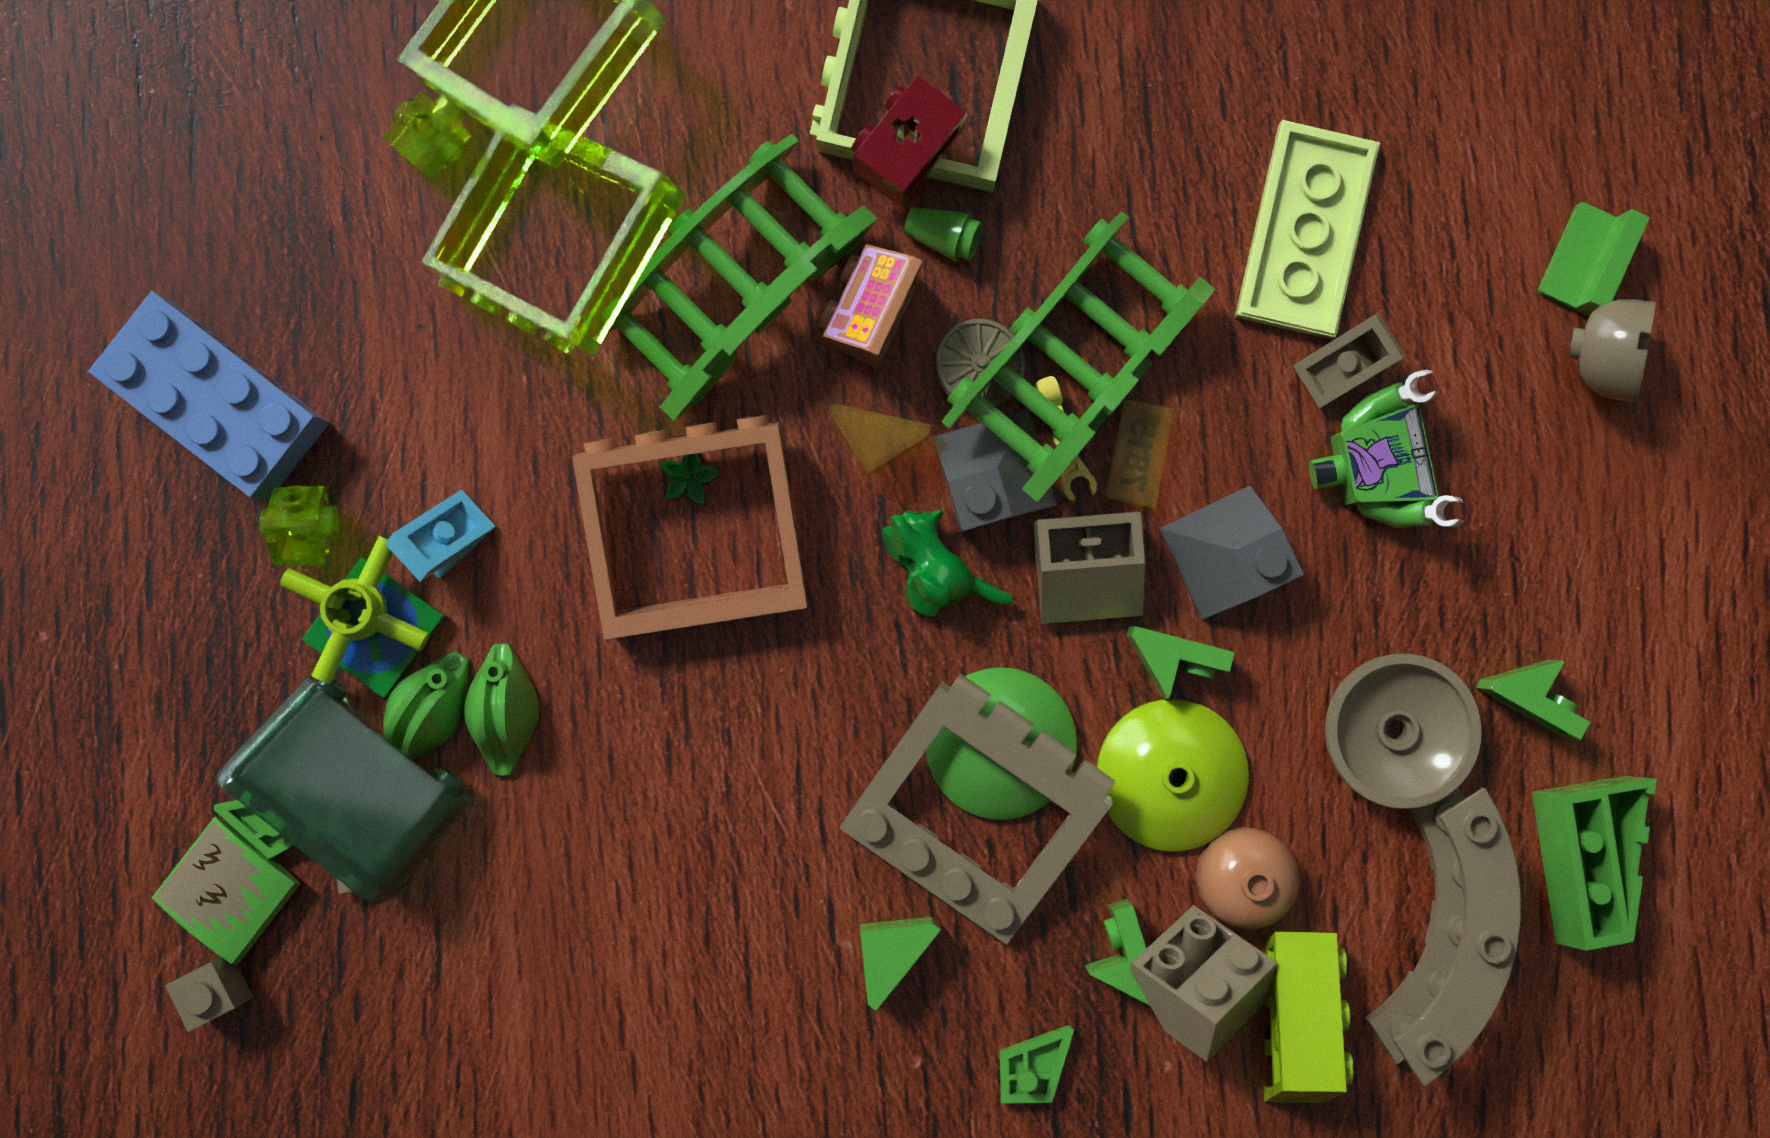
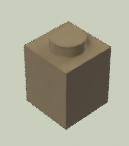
[165,957,254,1032]

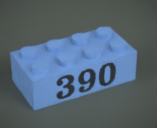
[88,291,330,502]

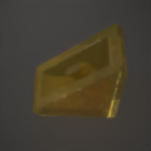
[829,403,931,478]

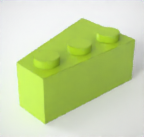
[1264,932,1353,1103]

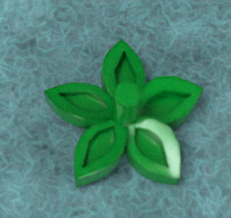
[661,453,721,506]

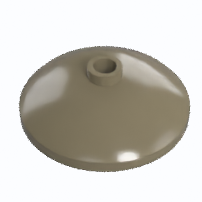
[1325,654,1482,809]

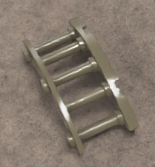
[1365,787,1521,1087]

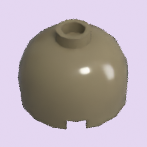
[1569,299,1656,403]

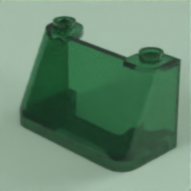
[215,675,474,905]

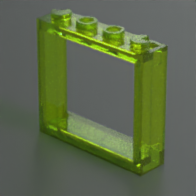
[396,0,666,170]
[421,103,687,357]

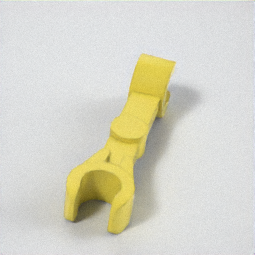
[1034,376,1097,502]

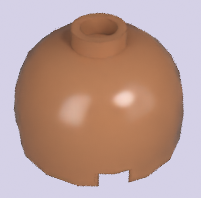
[1195,826,1301,931]

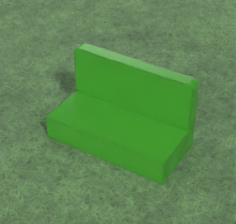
[1538,202,1650,317]

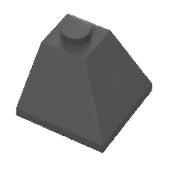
[932,409,1057,534]
[1158,485,1304,619]

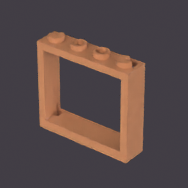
[572,415,808,640]

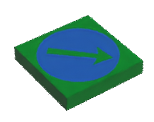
[302,557,447,698]

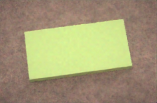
[1235,120,1380,340]

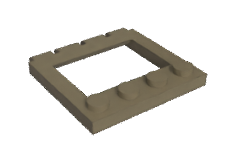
[839,674,1115,945]

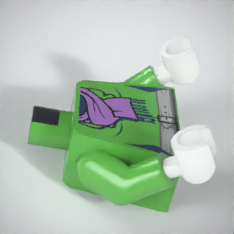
[1309,370,1464,528]

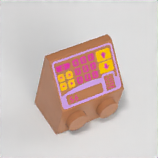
[818,244,922,369]

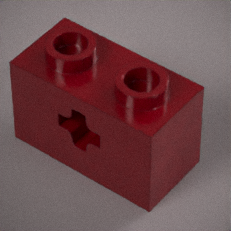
[851,75,967,207]

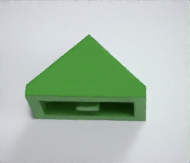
[860,917,941,1011]

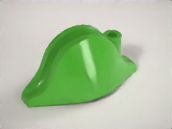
[464,643,539,776]
[382,650,470,770]

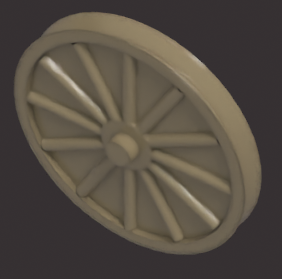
[935,319,1025,407]

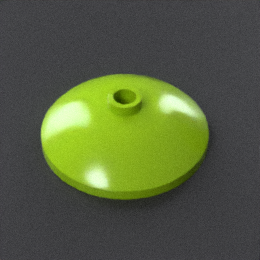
[1097,699,1249,851]

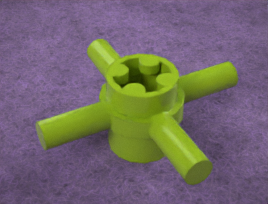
[280,536,429,684]

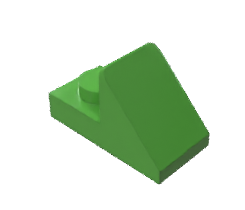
[1126,626,1235,699]
[1476,660,1590,740]
[1085,899,1150,1005]

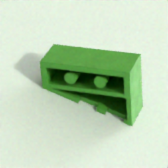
[1532,776,1657,951]

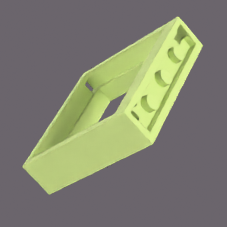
[810,0,1038,192]

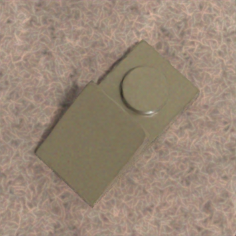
[1293,312,1406,408]

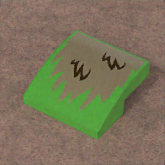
[152,817,301,965]

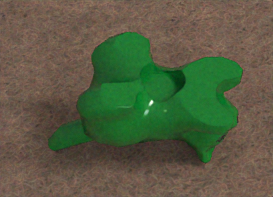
[881,509,1014,617]

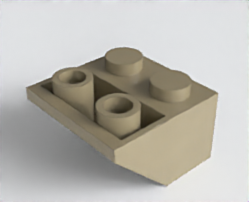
[1033,512,1145,624]
[1130,905,1277,1062]

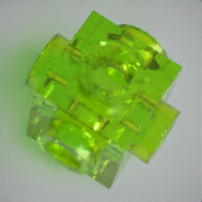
[382,90,471,181]
[260,485,340,566]

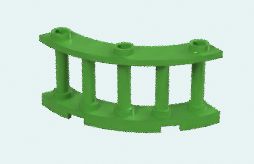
[588,134,878,421]
[942,211,1215,502]

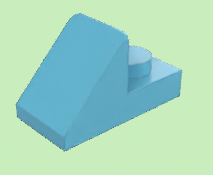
[385,490,496,582]

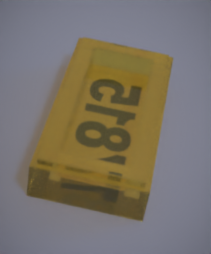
[1104,399,1174,509]

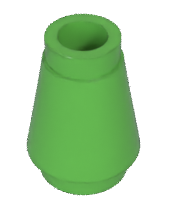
[904,206,983,262]

